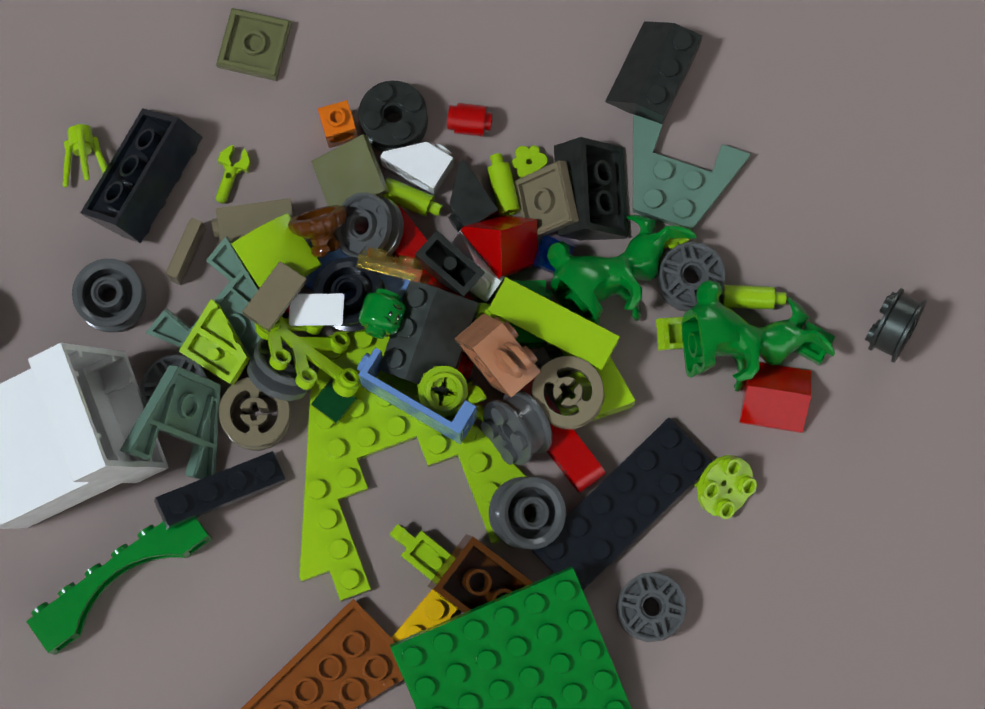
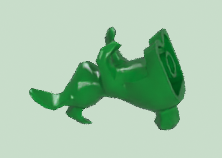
[547,215,697,325]
[681,280,835,392]

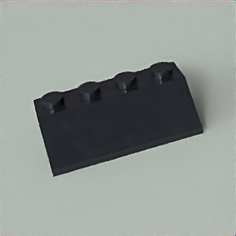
[80,108,203,243]

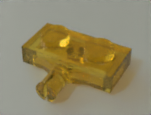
[356,247,424,283]

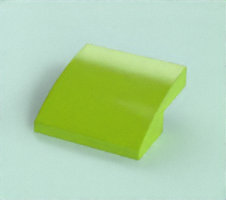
[231,213,322,288]

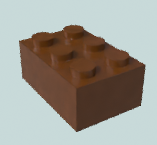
[428,534,533,613]

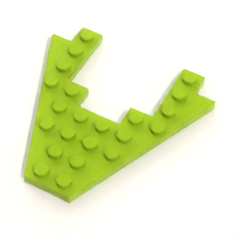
[299,329,526,602]

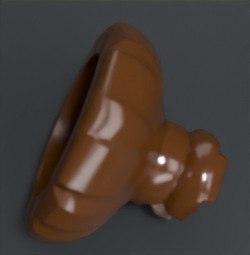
[288,205,347,257]

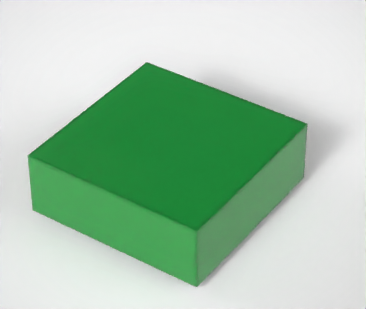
[793,322,836,366]

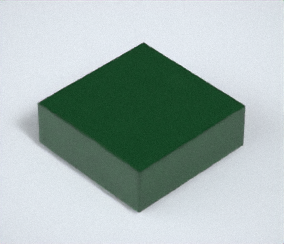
[311,379,357,424]

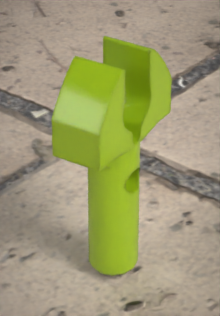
[215,145,251,204]

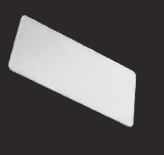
[289,293,344,326]

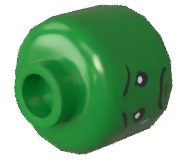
[358,289,405,339]

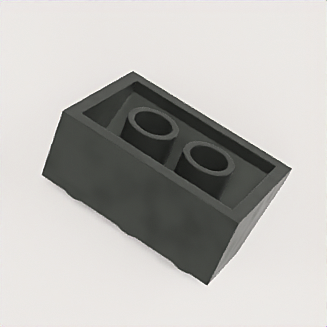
[605,21,703,124]
[554,137,629,241]
[379,279,481,394]

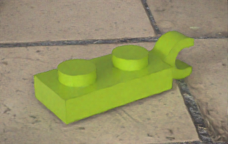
[389,524,451,581]

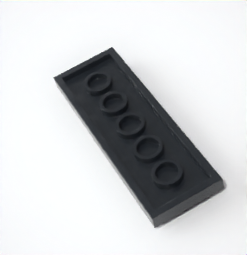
[532,417,713,591]

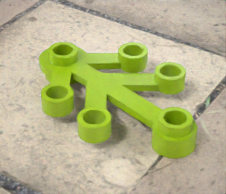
[255,316,361,397]

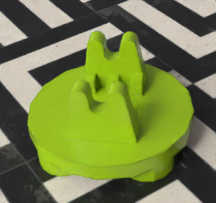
[694,455,757,519]

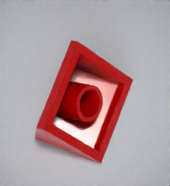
[461,216,538,279]
[739,362,811,433]

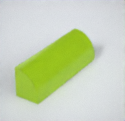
[487,277,620,370]

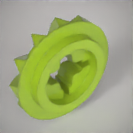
[417,365,468,417]

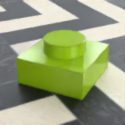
[656,317,684,350]

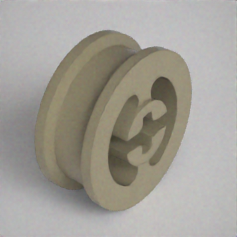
[532,356,604,429]
[219,378,291,451]

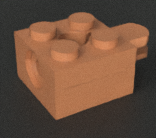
[454,314,541,397]

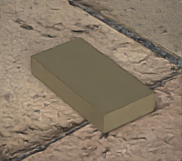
[166,218,206,285]
[242,261,307,332]

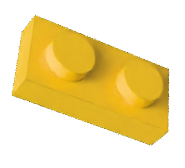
[392,590,458,642]

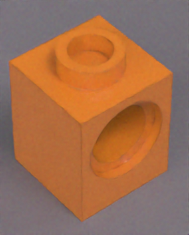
[317,100,358,148]

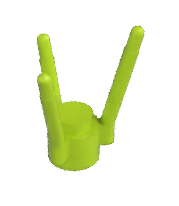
[62,124,107,187]

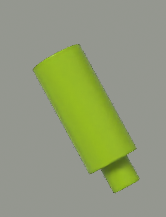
[487,153,521,216]
[382,177,443,217]
[722,285,786,310]

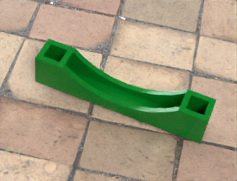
[26,518,212,655]

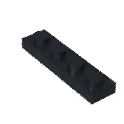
[154,451,286,530]

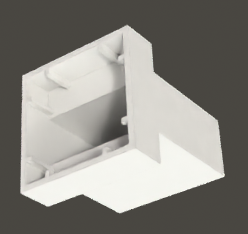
[0,343,169,529]

